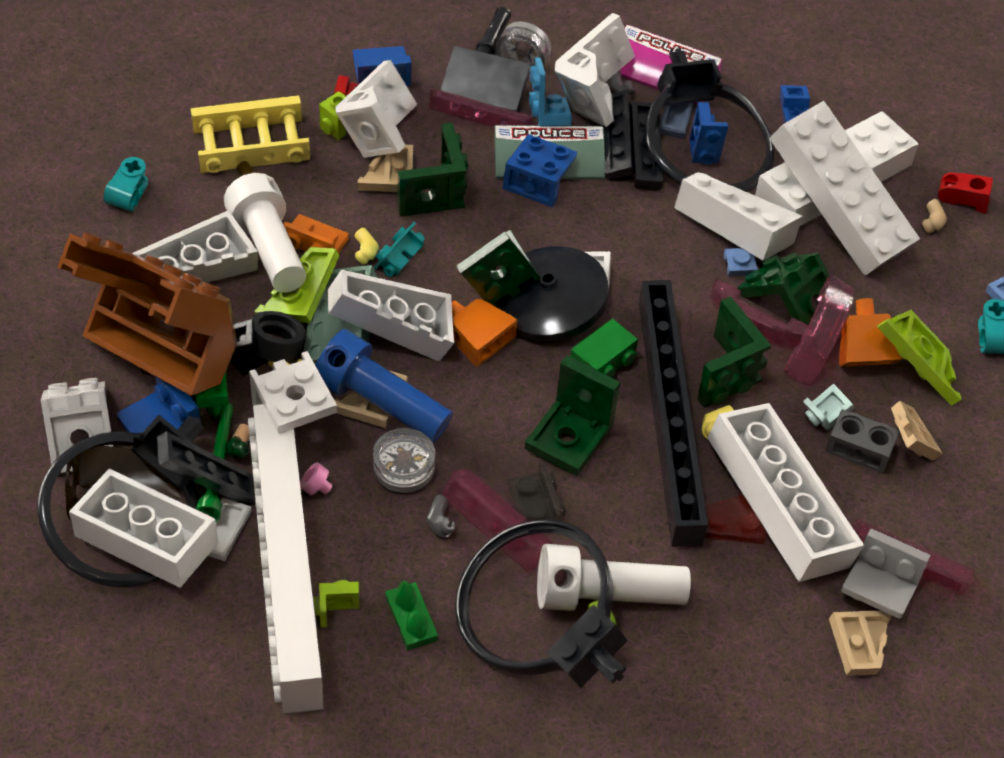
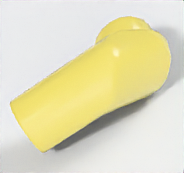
[355,228,379,265]
[701,405,734,439]

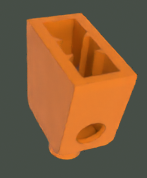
[839,298,902,367]
[451,299,517,367]

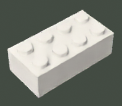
[69,469,218,588]

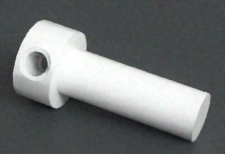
[224,173,306,292]
[537,544,691,611]

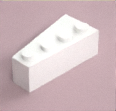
[674,172,803,261]
[132,210,258,284]
[328,270,454,361]

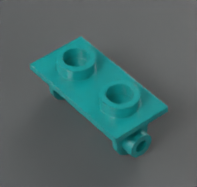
[373,222,425,277]

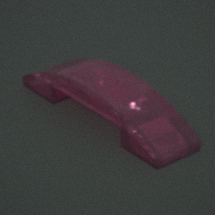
[783,274,854,386]
[710,278,818,351]

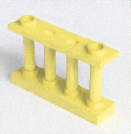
[191,96,310,173]

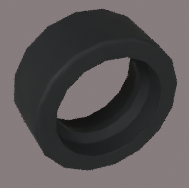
[251,311,306,362]

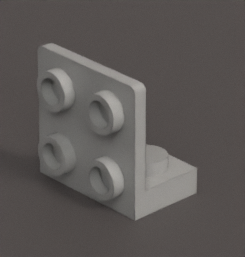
[841,529,930,618]

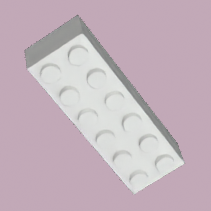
[769,101,920,276]
[755,111,919,226]
[707,403,864,582]

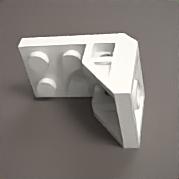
[555,13,635,127]
[335,60,417,158]

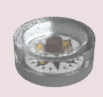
[495,22,552,76]
[373,428,435,493]

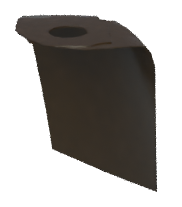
[65,442,181,520]

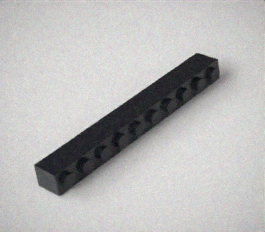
[639,280,708,547]

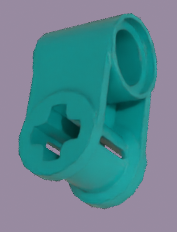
[103,157,148,212]
[978,299,1004,354]

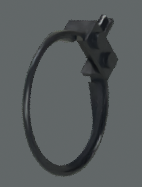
[644,48,774,192]
[37,415,204,588]
[455,519,628,688]

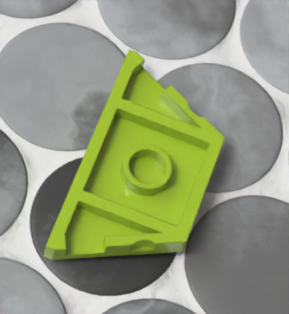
[877,310,961,406]

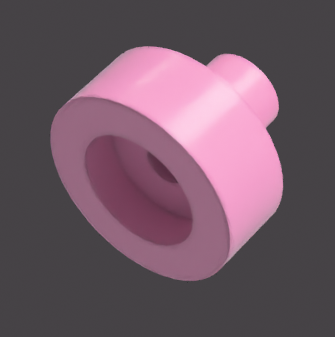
[300,462,332,495]

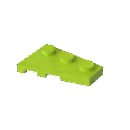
[254,247,339,323]

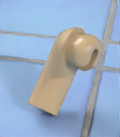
[922,199,947,233]

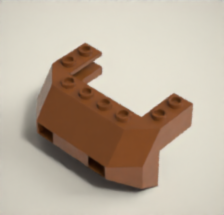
[57,232,237,396]

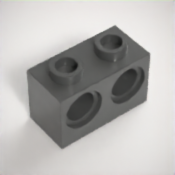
[826,409,900,473]

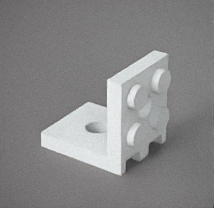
[249,351,337,433]
[41,378,114,473]

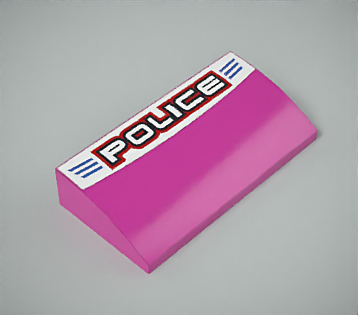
[620,25,723,104]

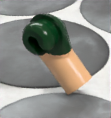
[227,424,250,458]

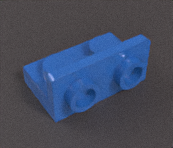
[689,102,728,164]

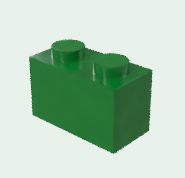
[570,319,638,378]

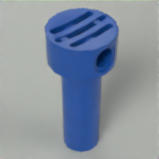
[315,329,453,443]

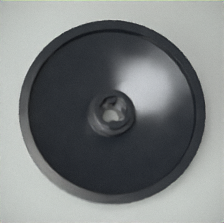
[495,246,609,342]

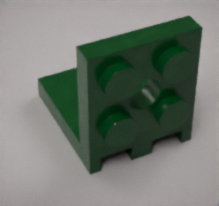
[397,123,468,217]
[457,230,541,308]
[737,253,848,343]
[697,296,771,408]
[524,355,620,476]

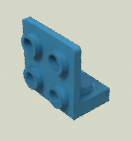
[529,58,572,126]

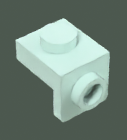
[803,384,855,430]

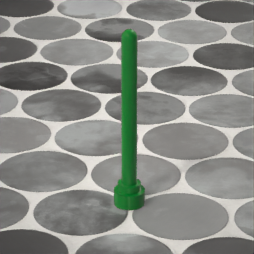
[196,403,233,522]

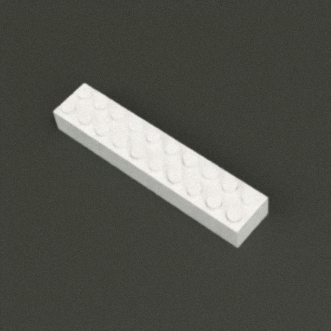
[248,404,323,714]

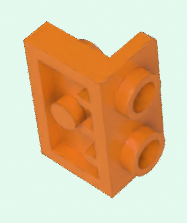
[283,214,349,254]

